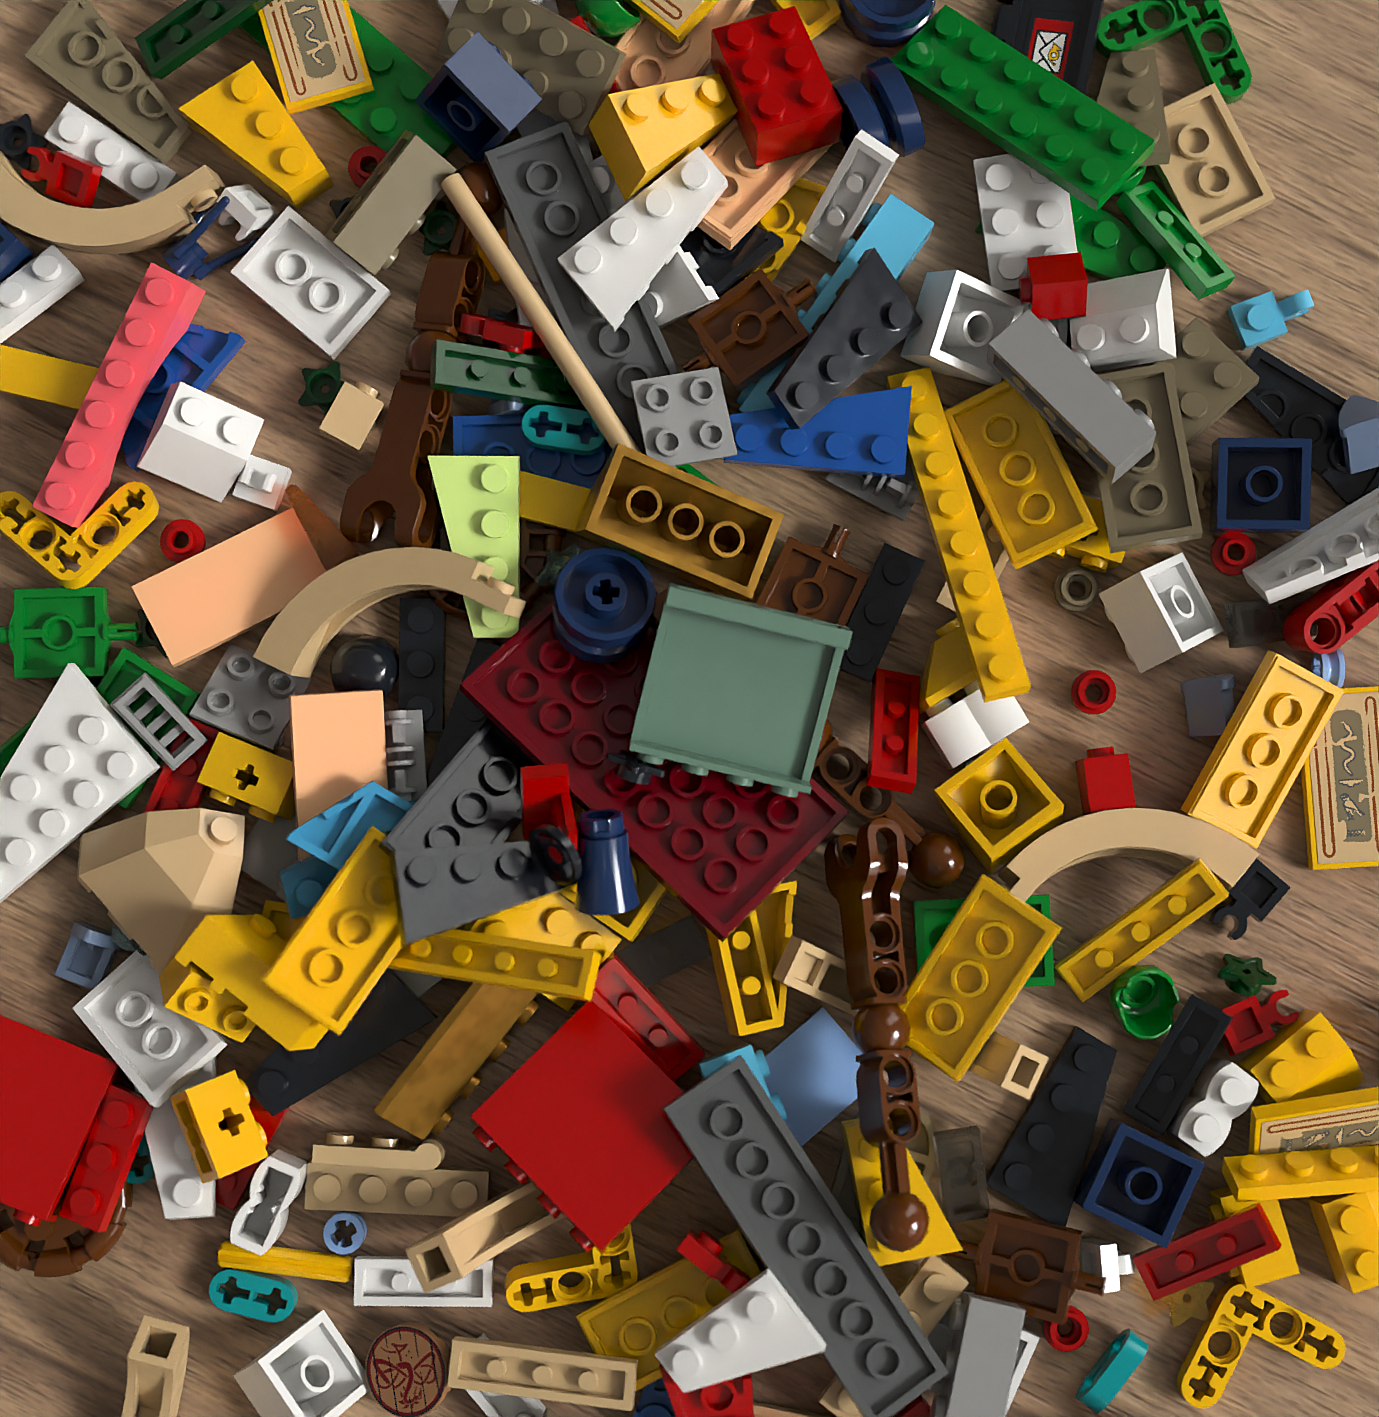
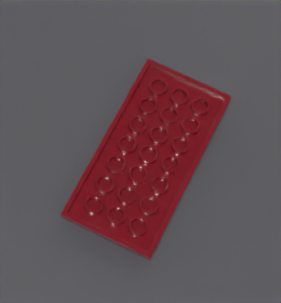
[459,599,849,943]

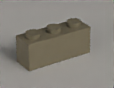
[324,130,457,275]

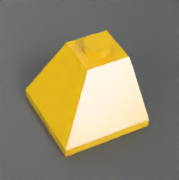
[919,617,977,714]

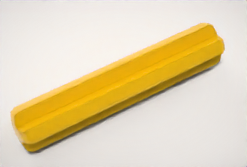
[217,1240,354,1283]

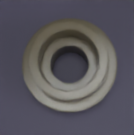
[1054,567,1099,612]

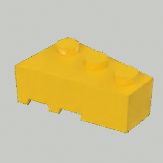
[178,60,334,209]
[588,73,738,202]
[705,880,797,1036]
[174,914,329,1051]
[841,1117,963,1266]

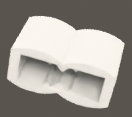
[921,680,1029,770]
[1167,1058,1259,1157]
[230,1149,307,1256]

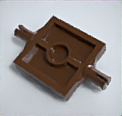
[681,268,818,393]
[756,524,869,626]
[949,1208,1107,1325]

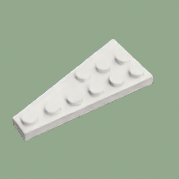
[0,663,160,903]

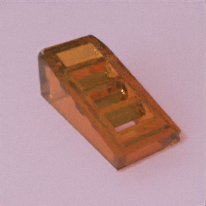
[285,484,359,571]

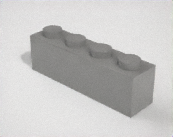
[987,309,1156,485]
[930,1291,1026,1417]

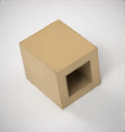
[319,381,385,455]

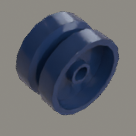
[839,0,936,48]
[831,57,925,157]
[551,547,656,664]

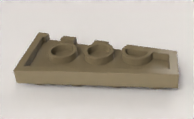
[24,0,192,165]

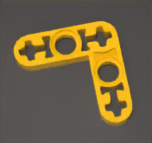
[0,481,159,589]
[505,1224,638,1312]
[1176,1280,1346,1409]

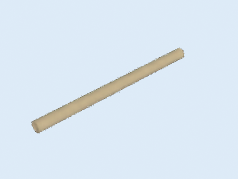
[441,173,642,453]

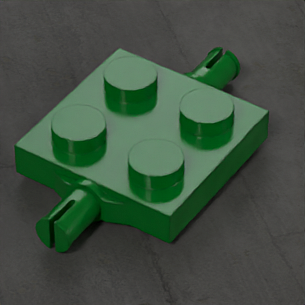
[0,587,139,680]

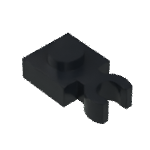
[1209,858,1291,940]

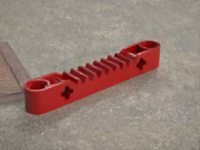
[1283,560,1379,654]

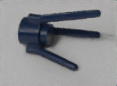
[161,196,261,281]

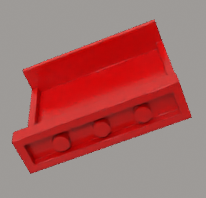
[470,1000,694,1255]
[0,1015,124,1227]

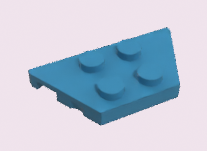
[286,781,413,870]

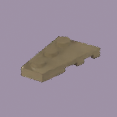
[1097,49,1171,167]

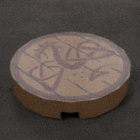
[365,1322,451,1417]

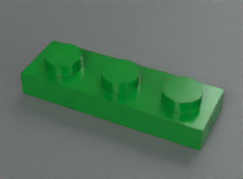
[1116,181,1236,300]

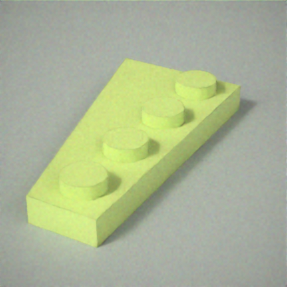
[428,456,520,638]

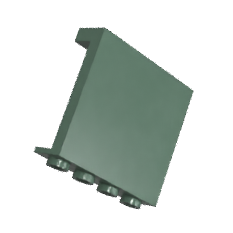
[629,583,852,797]

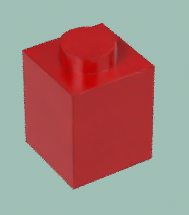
[1019,252,1087,320]
[1075,746,1136,814]

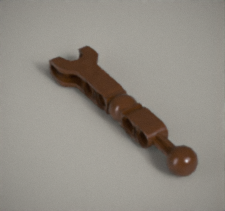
[340,161,503,548]
[652,588,965,889]
[824,817,930,1252]

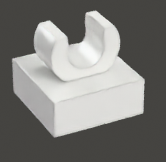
[217,184,280,241]
[232,455,292,512]
[1078,1238,1134,1293]

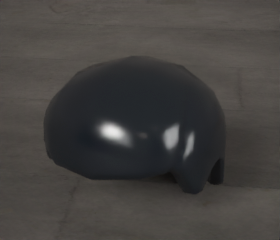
[329,634,399,699]

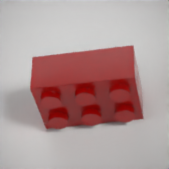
[711,6,843,166]

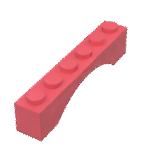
[32,262,206,528]

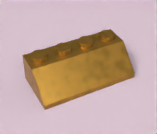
[574,443,784,600]
[373,982,540,1140]

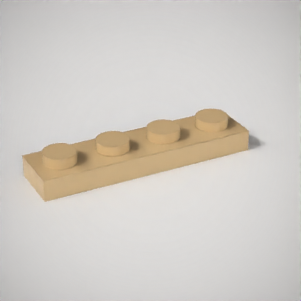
[304,1161,490,1217]
[818,1255,969,1417]
[447,1336,638,1411]

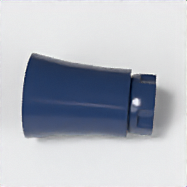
[575,809,640,915]

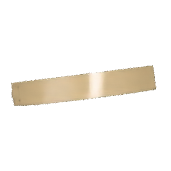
[0,149,226,254]
[253,547,526,678]
[997,808,1260,902]
[772,935,1049,1100]
[405,1180,564,1294]
[122,1315,189,1417]

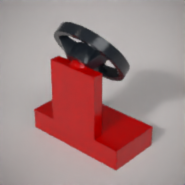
[520,763,582,886]

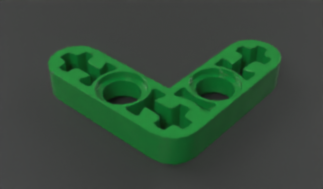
[1095,0,1252,104]

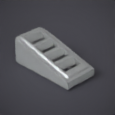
[110,672,208,771]

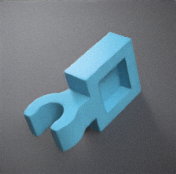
[1227,290,1315,351]

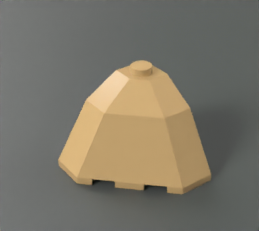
[77,808,245,975]

